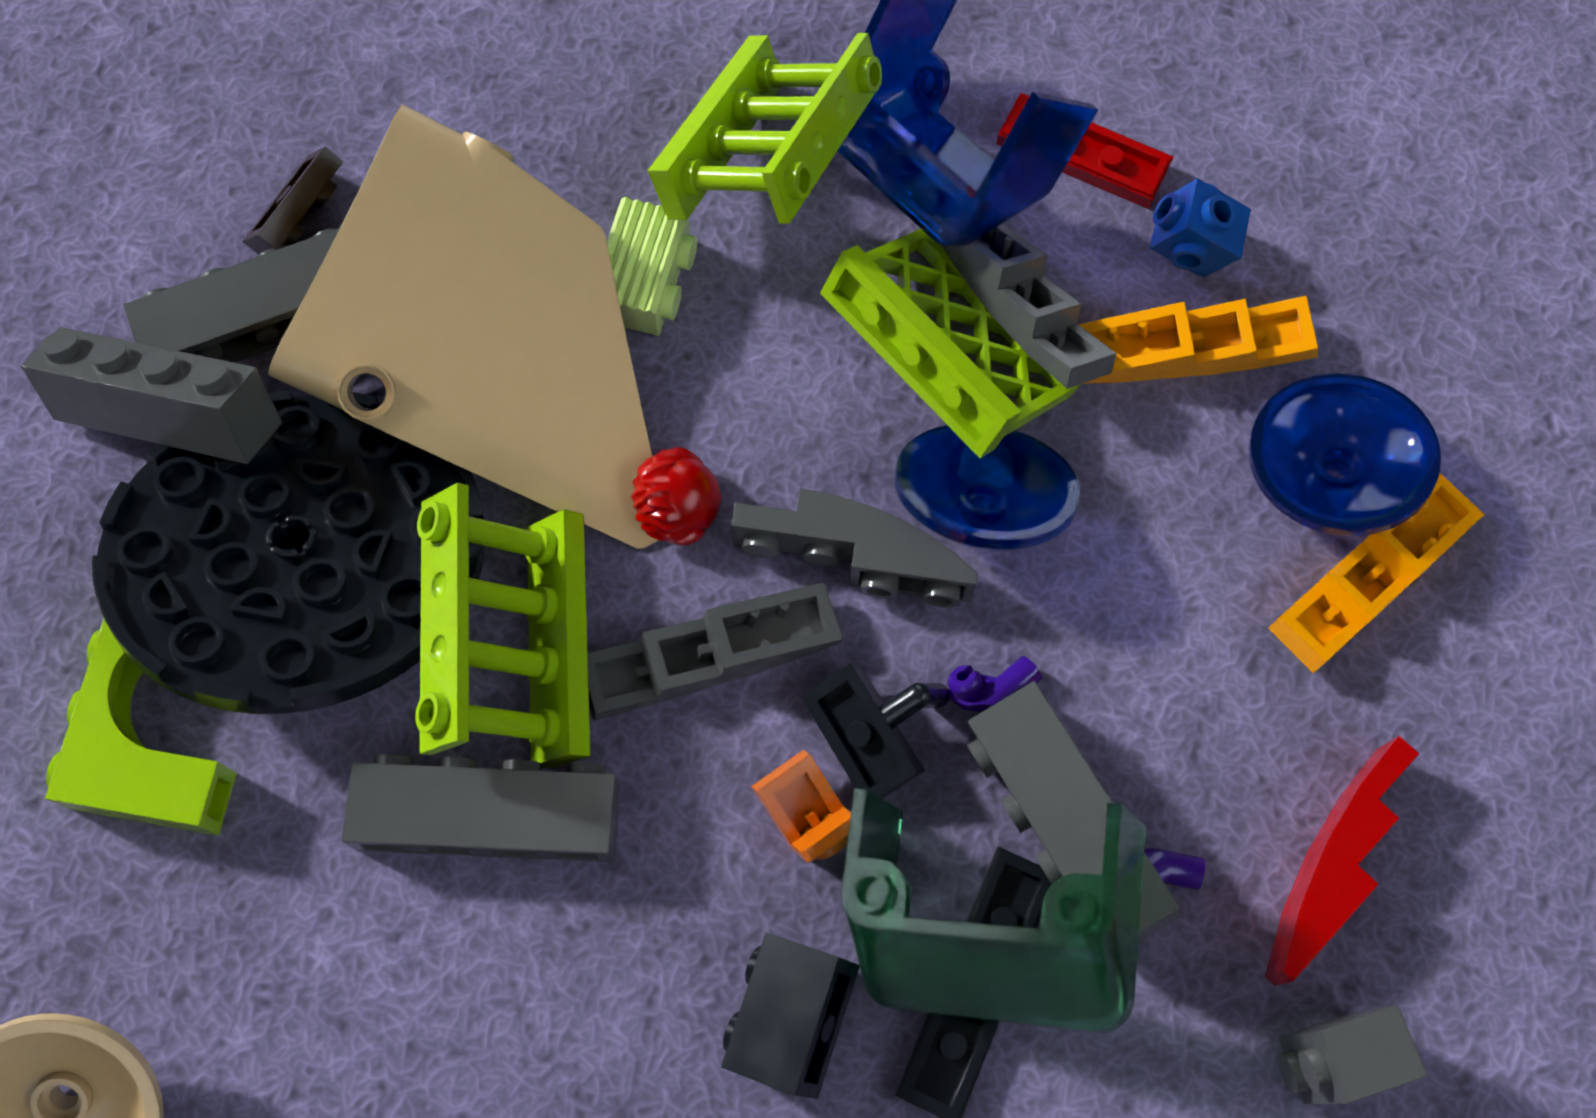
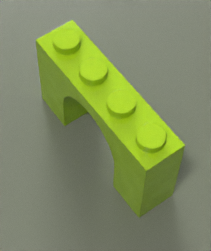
[45,618,237,836]

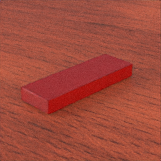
[996,93,1174,209]

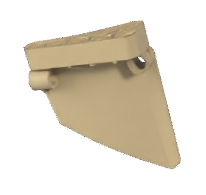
[268,104,659,549]

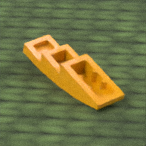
[1078,296,1318,384]
[1268,472,1485,673]

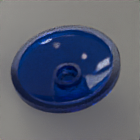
[1249,373,1441,536]
[895,425,1080,551]

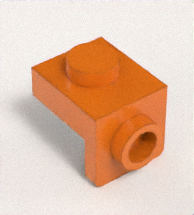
[751,750,860,863]

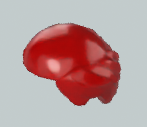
[631,447,722,546]

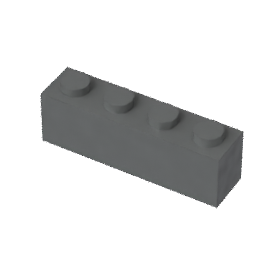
[123,228,340,363]
[21,327,282,464]
[967,681,1181,958]
[342,754,621,862]

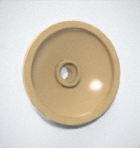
[0,1013,164,1118]

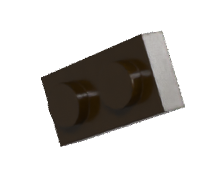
[242,146,343,254]

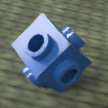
[1149,178,1251,277]

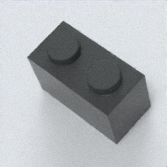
[1278,1005,1428,1104]

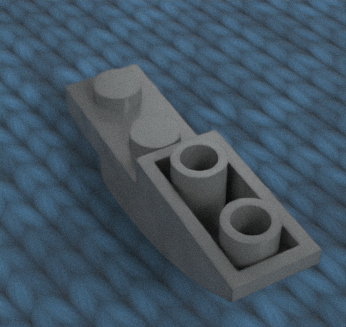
[731,488,978,608]

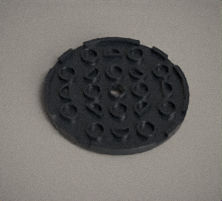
[92,390,485,714]

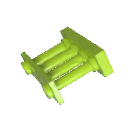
[647,33,882,224]
[415,482,590,768]

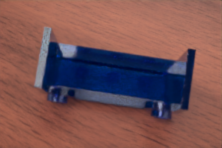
[838,0,1098,247]

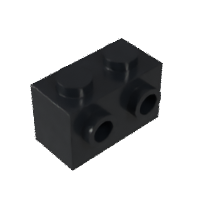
[721,932,860,1099]

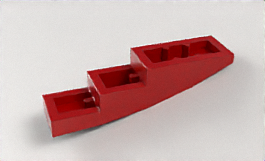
[1265,736,1419,986]

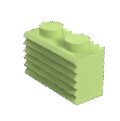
[607,196,698,336]

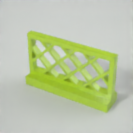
[820,228,1081,458]

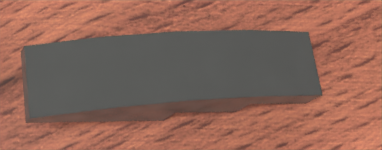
[929,203,1117,389]
[588,582,843,721]

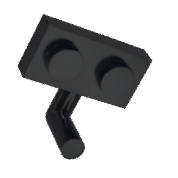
[801,663,950,806]

